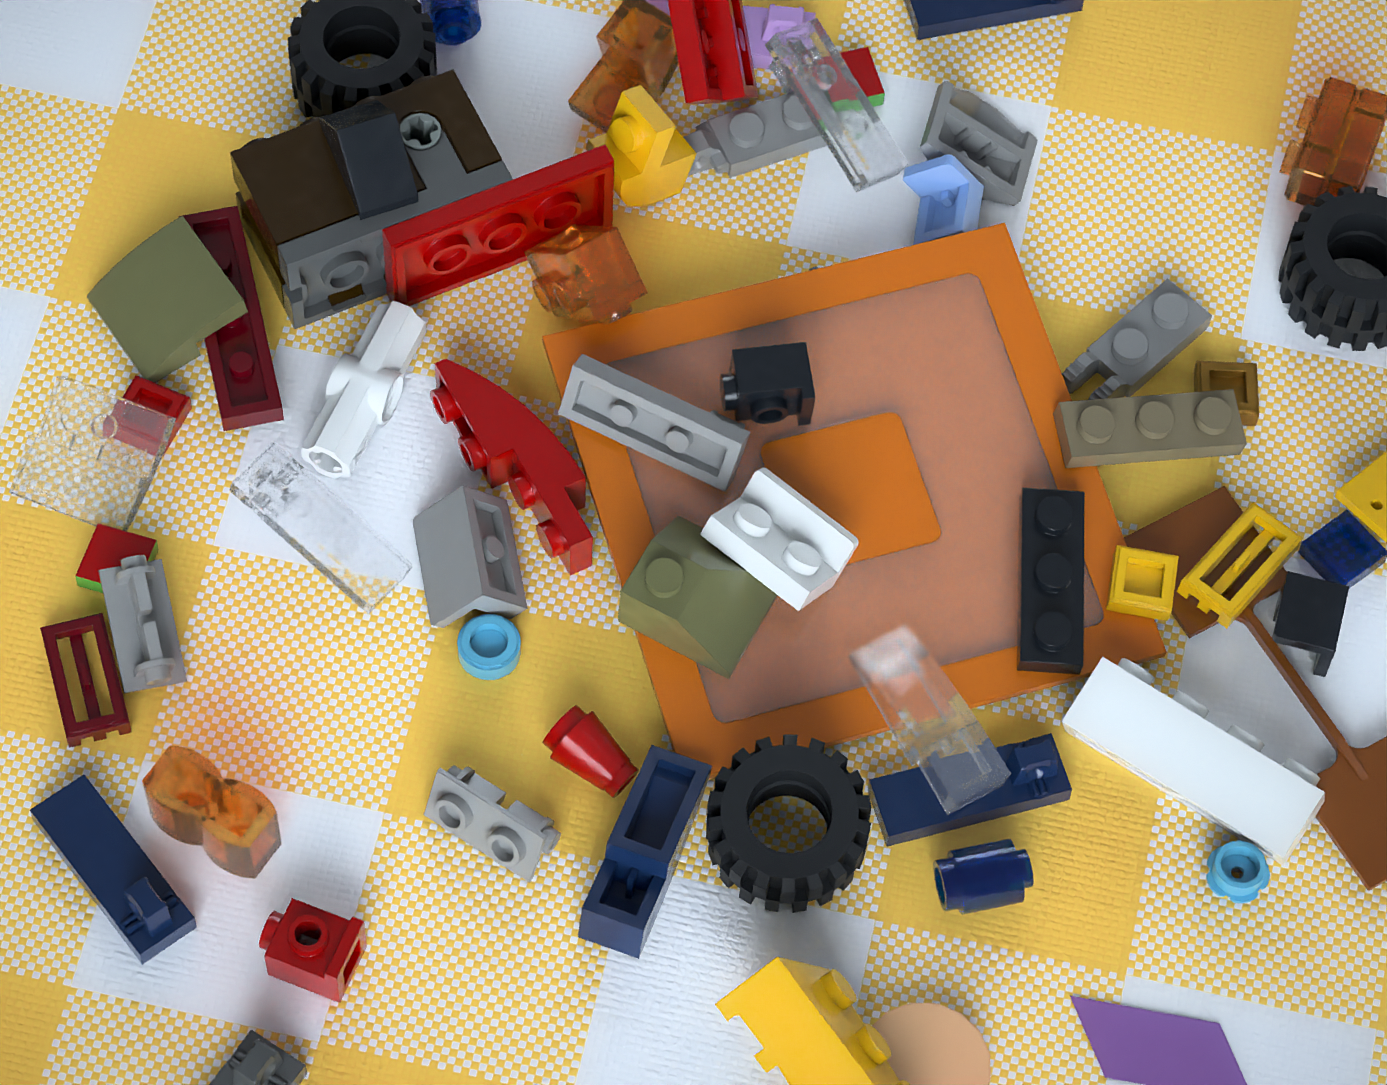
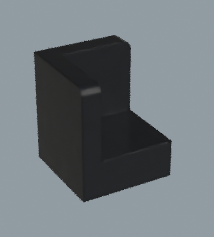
[1272,571,1350,677]

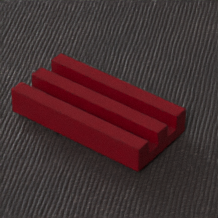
[40,613,132,748]

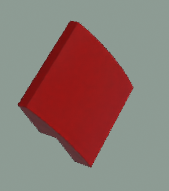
[668,0,759,104]

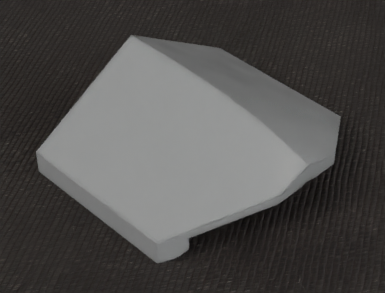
[920,81,1038,206]

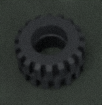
[288,0,437,118]
[1278,186,1387,351]
[706,734,871,913]

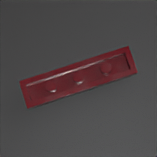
[178,205,284,432]

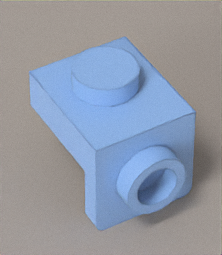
[903,154,984,245]

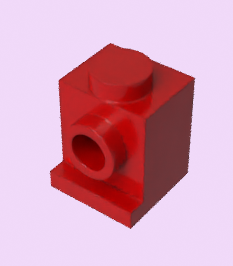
[259,898,367,1003]

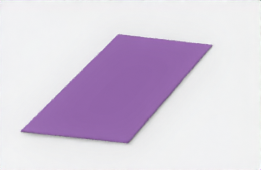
[1070,996,1247,1085]

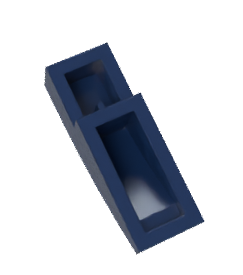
[578,745,712,959]

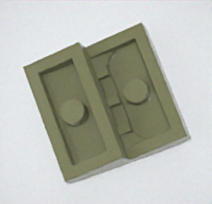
[87,216,248,383]

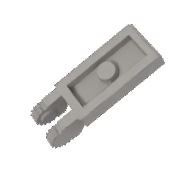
[1062,278,1212,400]

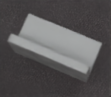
[413,485,528,628]

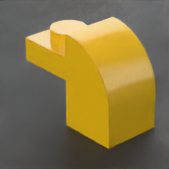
[586,85,697,207]

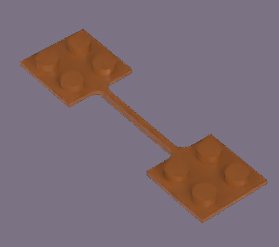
[1124,486,1387,891]

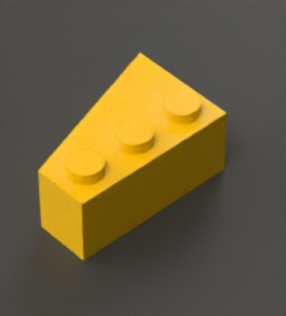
[715,956,911,1085]

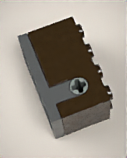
[230,69,513,330]

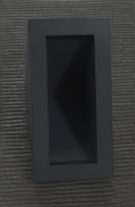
[319,100,419,220]

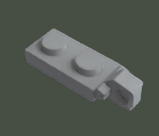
[683,84,839,178]

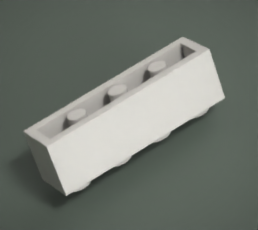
[1061,657,1325,866]

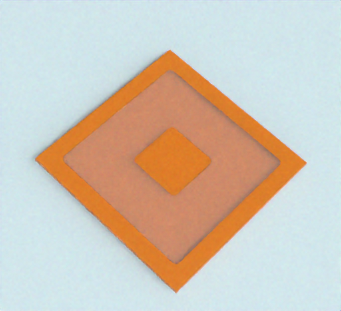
[542,223,1167,779]

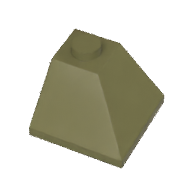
[618,516,778,679]

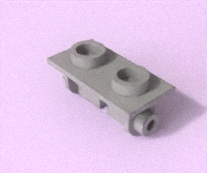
[98,555,187,694]
[424,765,561,883]

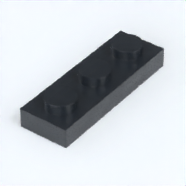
[1017,487,1085,675]

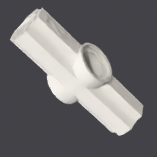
[301,301,427,479]

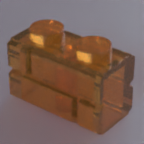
[1279,77,1387,206]

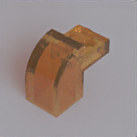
[568,0,678,133]

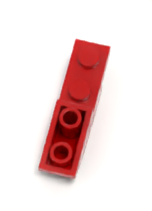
[430,359,593,576]

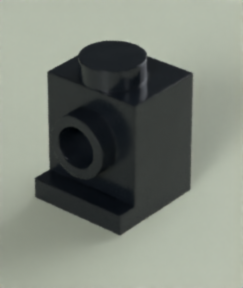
[719,342,816,426]

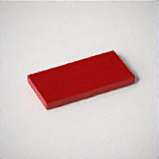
[382,144,614,306]

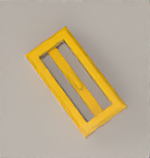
[1177,502,1303,629]

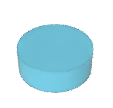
[457,614,521,680]

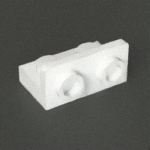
[700,468,859,611]

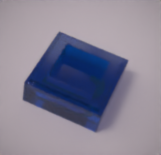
[1298,510,1387,589]

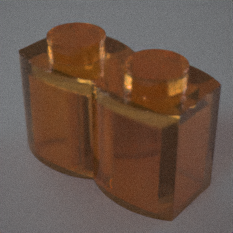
[142,745,282,879]

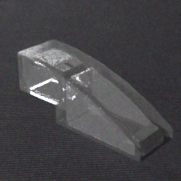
[848,625,1011,815]

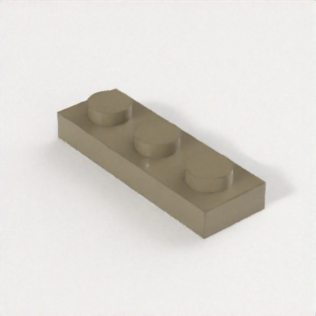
[1053,389,1247,468]

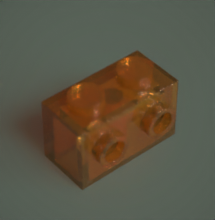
[524,225,648,325]

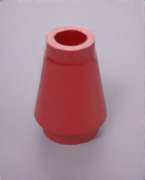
[542,705,639,799]

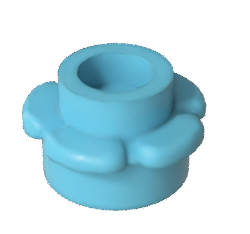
[1206,841,1270,904]

